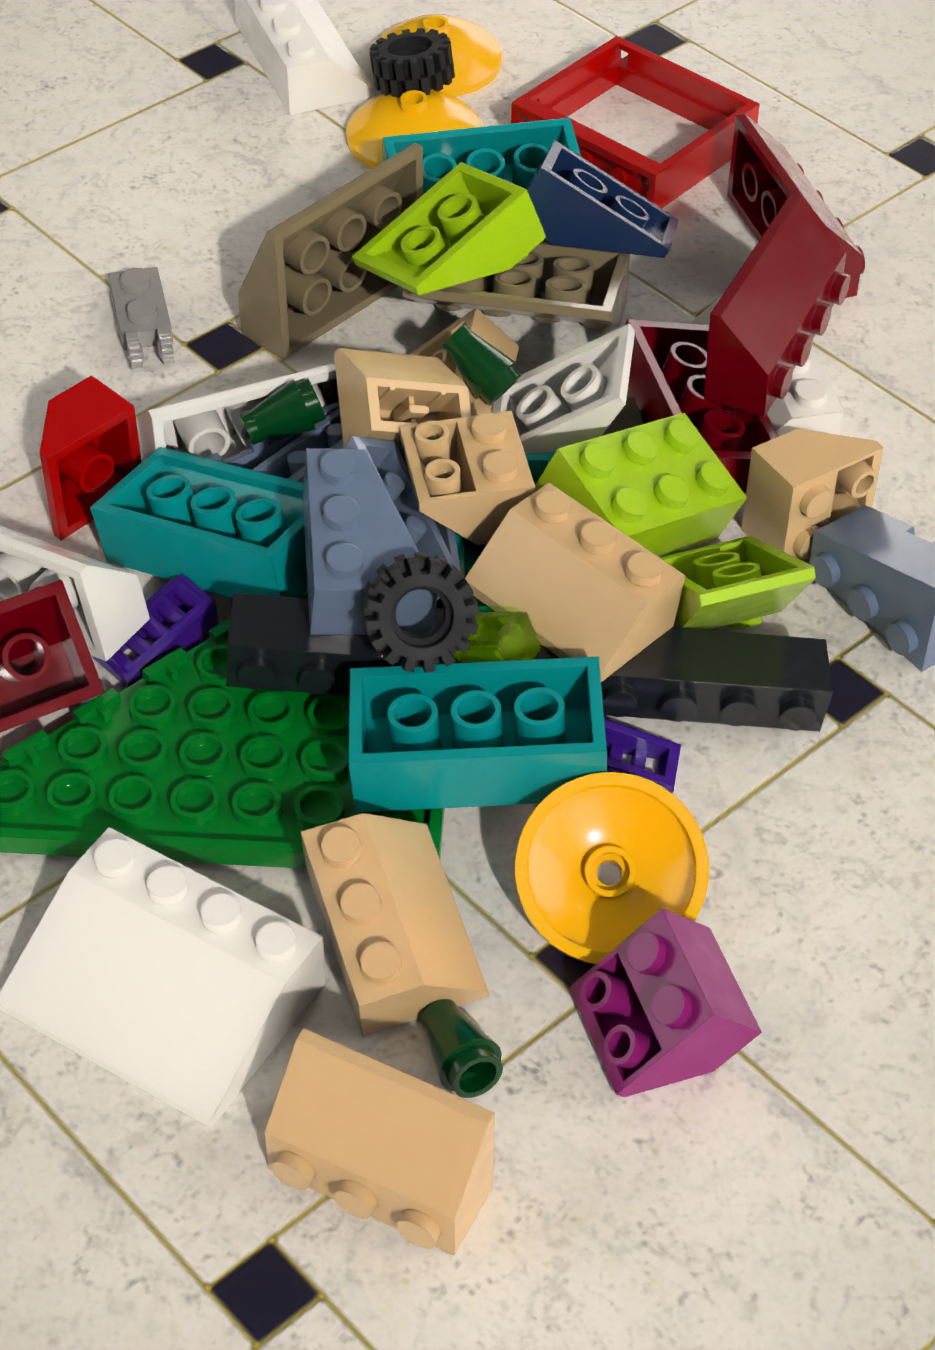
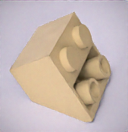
[334,348,471,446]
[399,411,535,546]
[741,428,884,560]

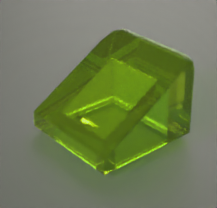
[453,612,541,663]

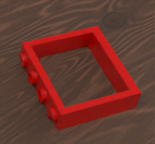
[511,36,760,208]

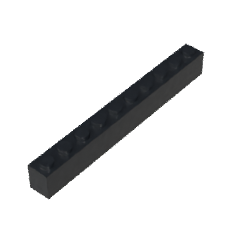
[226,593,833,732]

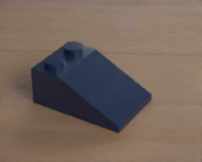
[525,140,679,258]

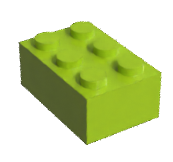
[535,413,747,557]

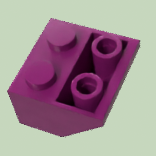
[569,908,762,1097]

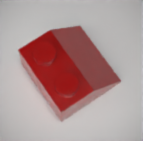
[39,375,142,541]

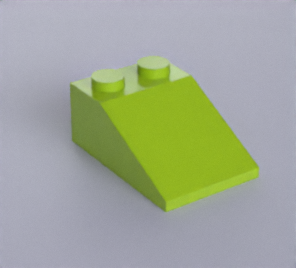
[352,162,546,295]
[659,535,816,630]

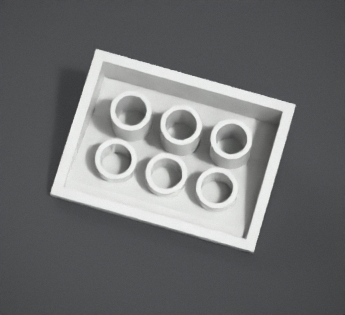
[0,827,326,1129]

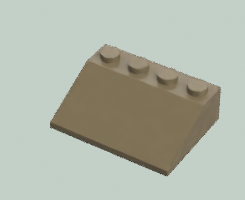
[238,143,423,360]
[403,241,630,329]

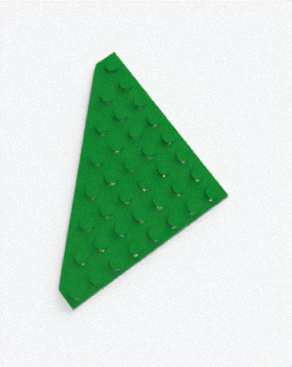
[0,590,445,869]

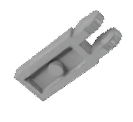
[108,267,175,369]

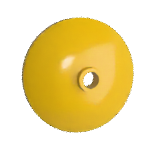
[371,14,502,97]
[346,90,483,169]
[515,772,709,965]

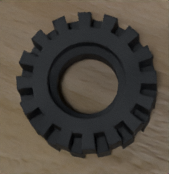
[369,28,455,98]
[361,552,479,673]

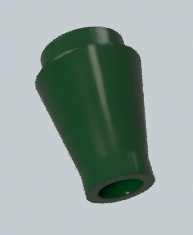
[442,324,521,405]
[240,379,326,445]
[420,999,503,1098]

